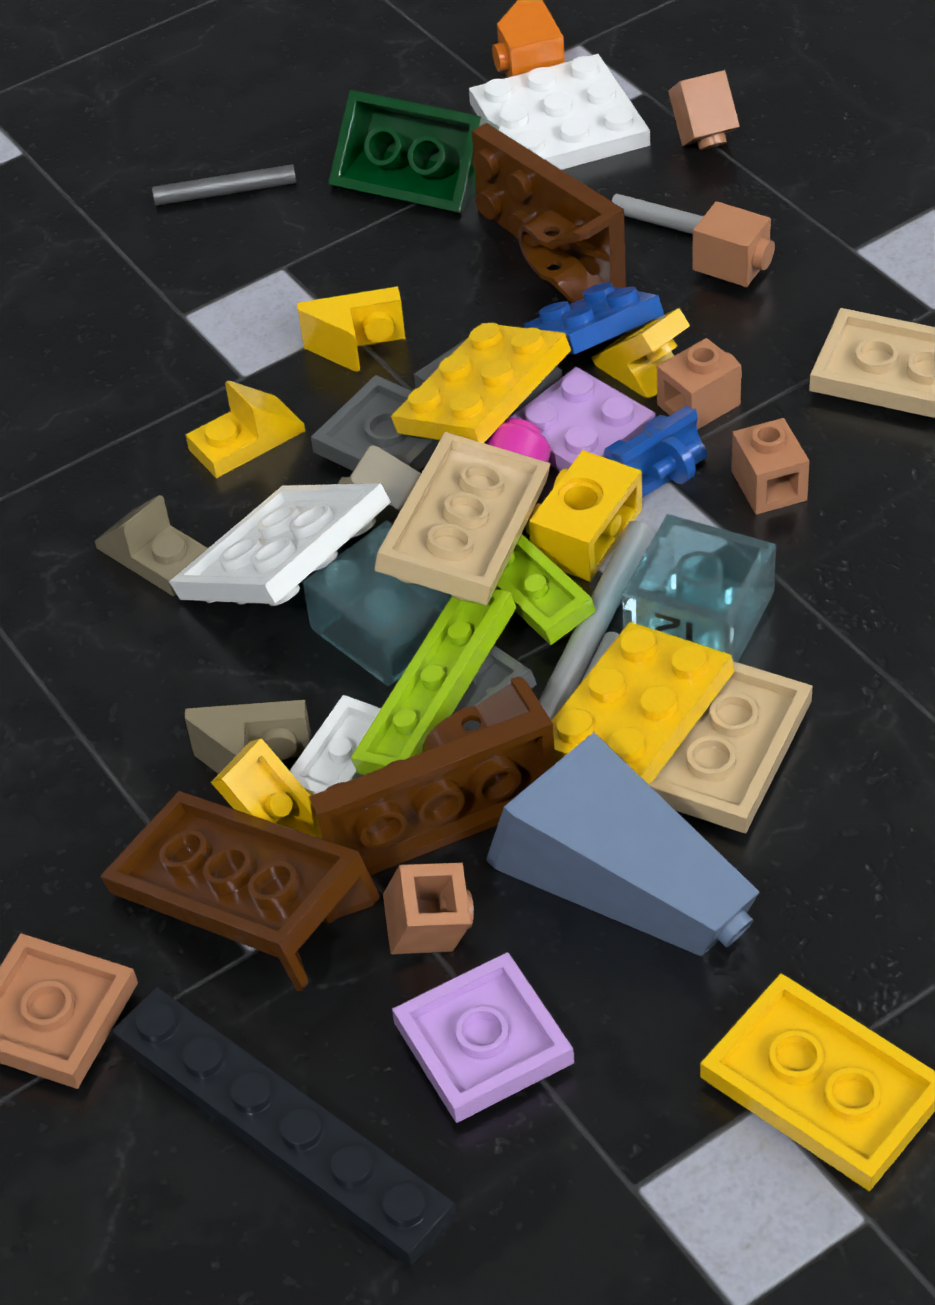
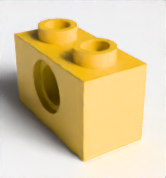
[526,450,642,582]

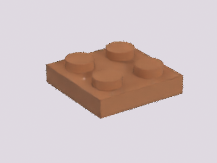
[0,933,138,1089]

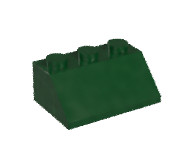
[328,90,500,214]

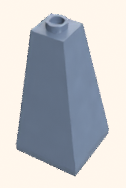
[486,732,759,957]

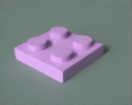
[510,367,656,471]
[392,952,574,1123]

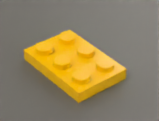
[391,323,571,443]
[551,622,735,786]
[700,973,935,1192]

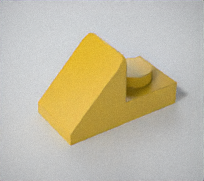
[297,287,405,372]
[591,308,690,398]
[186,381,305,478]
[211,738,316,837]

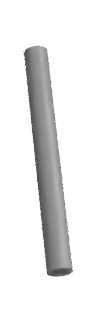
[539,521,653,720]

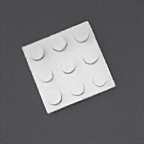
[469,54,650,170]
[169,483,391,606]

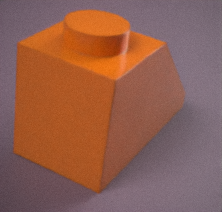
[492,0,565,77]

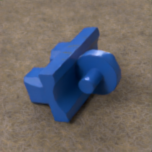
[604,406,708,498]

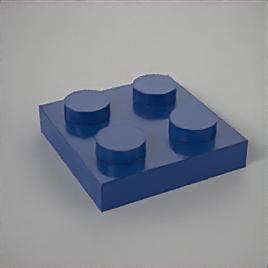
[524,282,664,354]

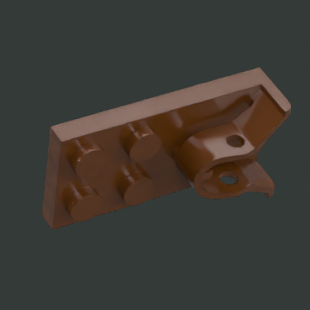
[472,123,626,303]
[309,677,555,876]
[100,791,380,991]

